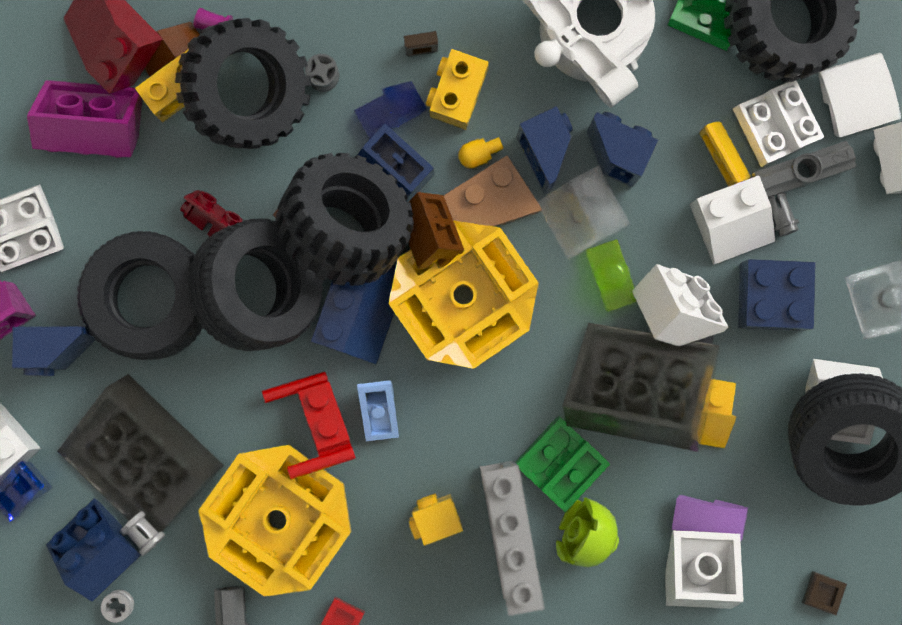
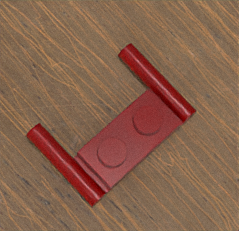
[261,371,356,480]

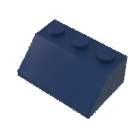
[311,265,396,365]

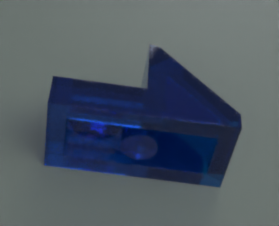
[354,81,427,139]
[0,460,52,522]

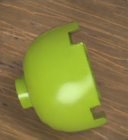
[556,498,619,567]

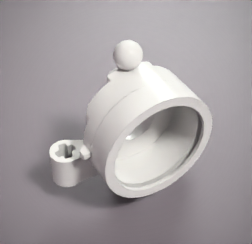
[522,0,655,108]

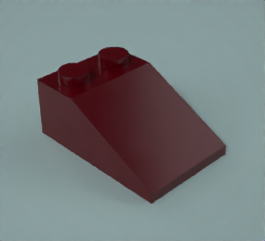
[63,0,163,94]

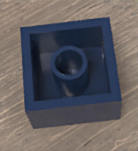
[738,259,815,331]

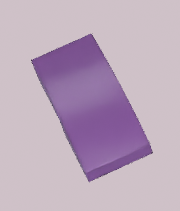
[672,495,748,541]

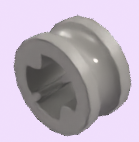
[101,589,134,623]

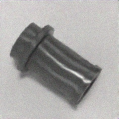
[768,193,800,237]

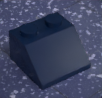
[516,106,573,195]
[12,326,95,376]

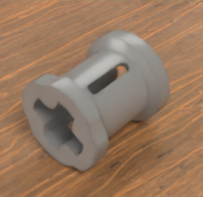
[120,511,165,556]

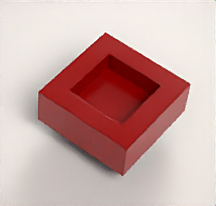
[321,597,365,625]

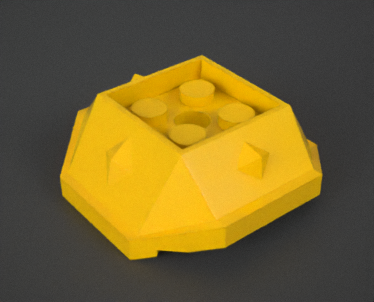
[388,220,539,369]
[199,445,351,597]

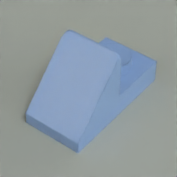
[357,380,399,442]

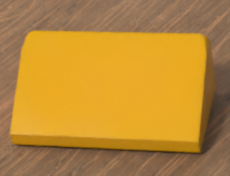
[700,121,751,187]

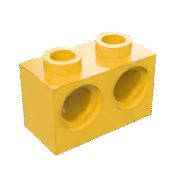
[135,49,189,123]

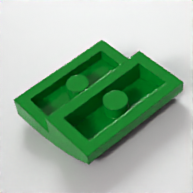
[667,0,731,51]
[514,416,610,512]

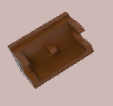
[408,192,465,269]

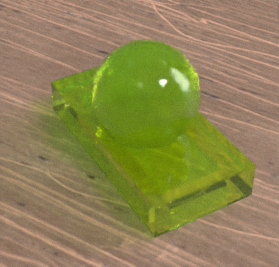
[585,239,637,312]

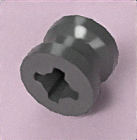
[305,54,340,92]

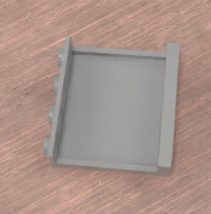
[480,461,544,615]

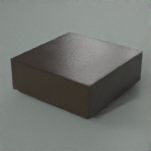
[404,31,438,57]
[802,571,847,616]

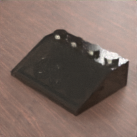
[562,323,719,452]
[57,374,224,539]

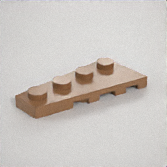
[408,156,542,244]

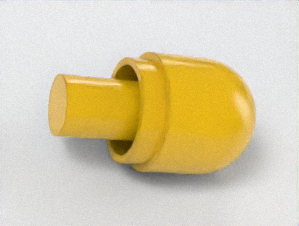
[458,137,504,168]

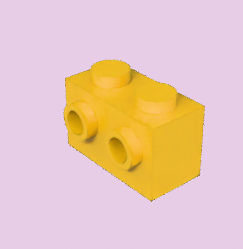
[426,49,489,130]
[408,493,463,546]

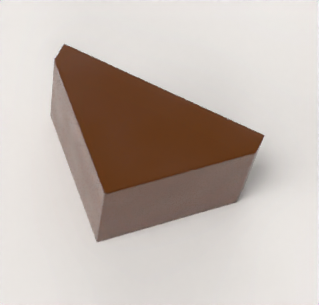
[145,22,200,77]

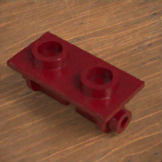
[180,190,243,237]

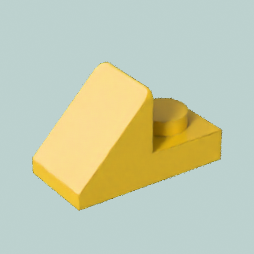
[691,378,736,448]

